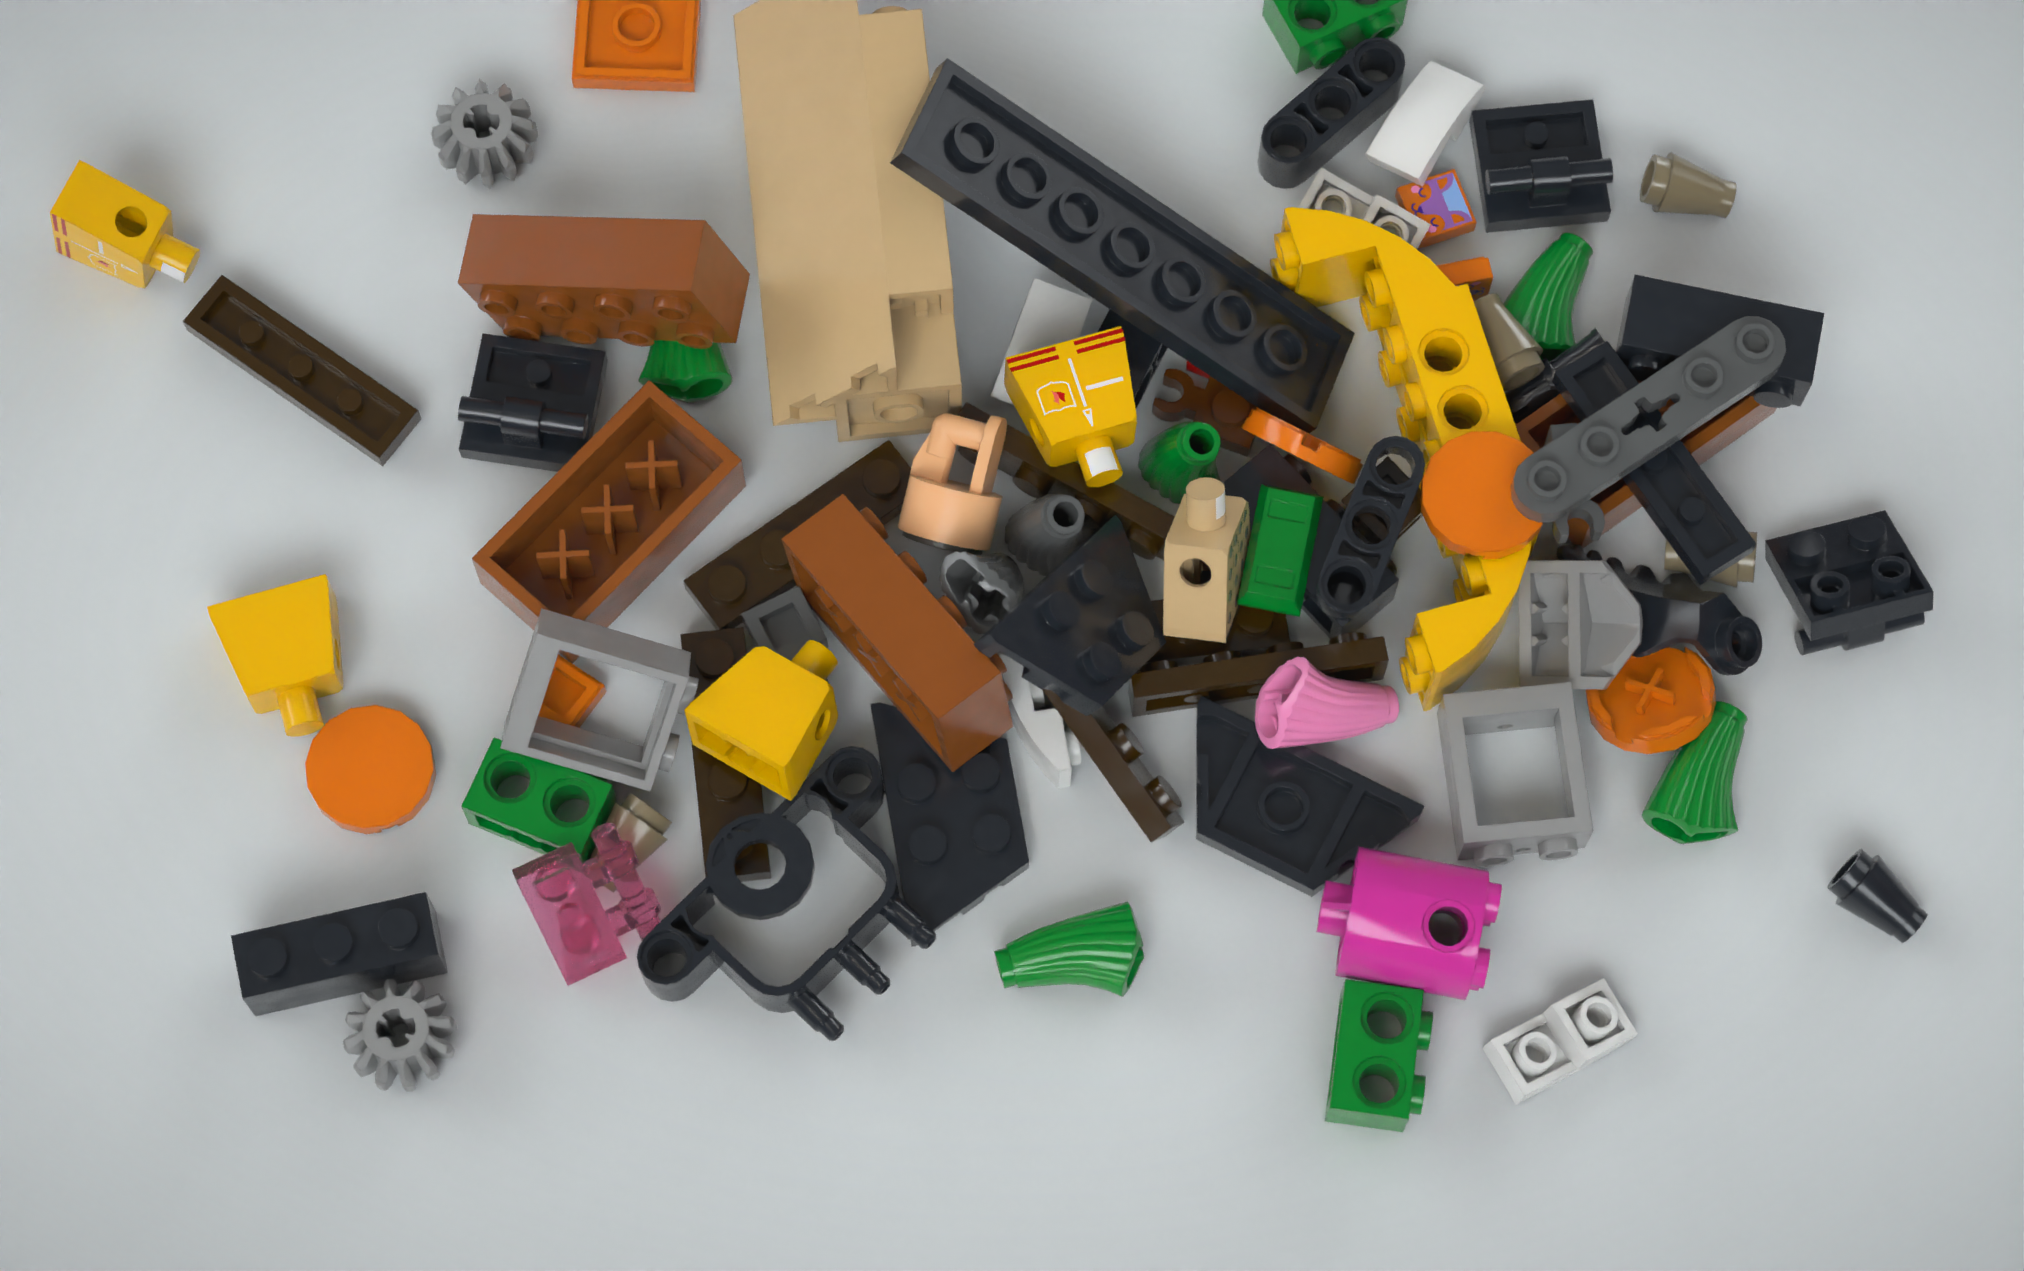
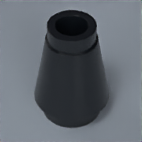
[1827,849,1928,943]

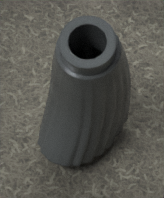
[1004,494,1084,576]
[939,551,1024,634]

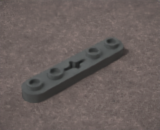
[1511,316,1786,522]

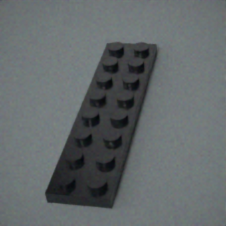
[890,58,1355,434]

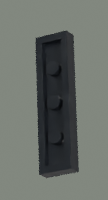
[1552,341,1757,585]

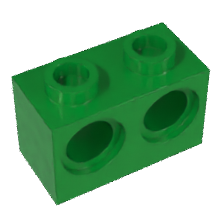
[1262,0,1408,74]
[461,737,618,870]
[1325,979,1433,1132]

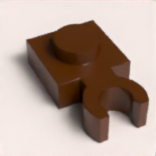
[1152,369,1258,457]

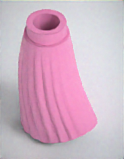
[1255,657,1399,749]

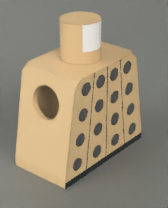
[1163,477,1251,643]

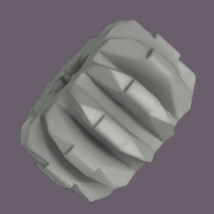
[431,79,538,189]
[343,979,457,1092]

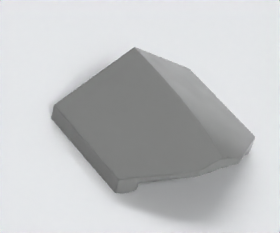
[1518,560,1643,690]

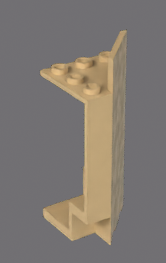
[733,0,962,442]

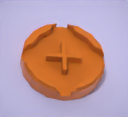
[1242,408,1363,484]
[1420,432,1543,559]
[1585,646,1716,754]
[305,705,436,834]

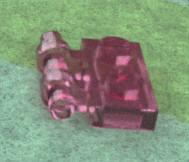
[512,823,661,986]

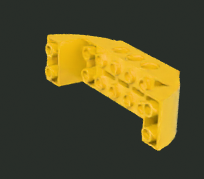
[1270,207,1538,711]

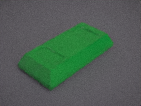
[1237,484,1324,617]

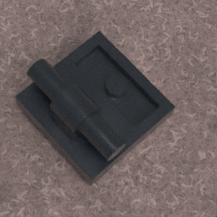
[1469,99,1613,233]
[458,333,608,472]
[1765,510,1934,655]

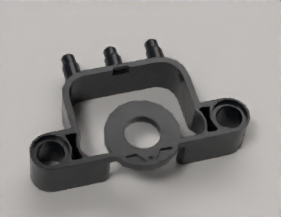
[637,746,937,1041]

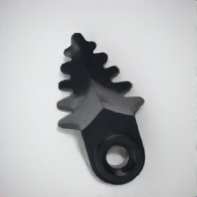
[1556,545,1762,676]

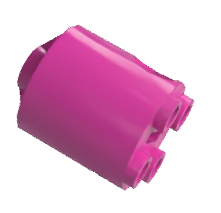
[1316,847,1502,1000]

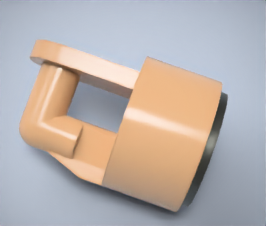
[897,413,1007,555]

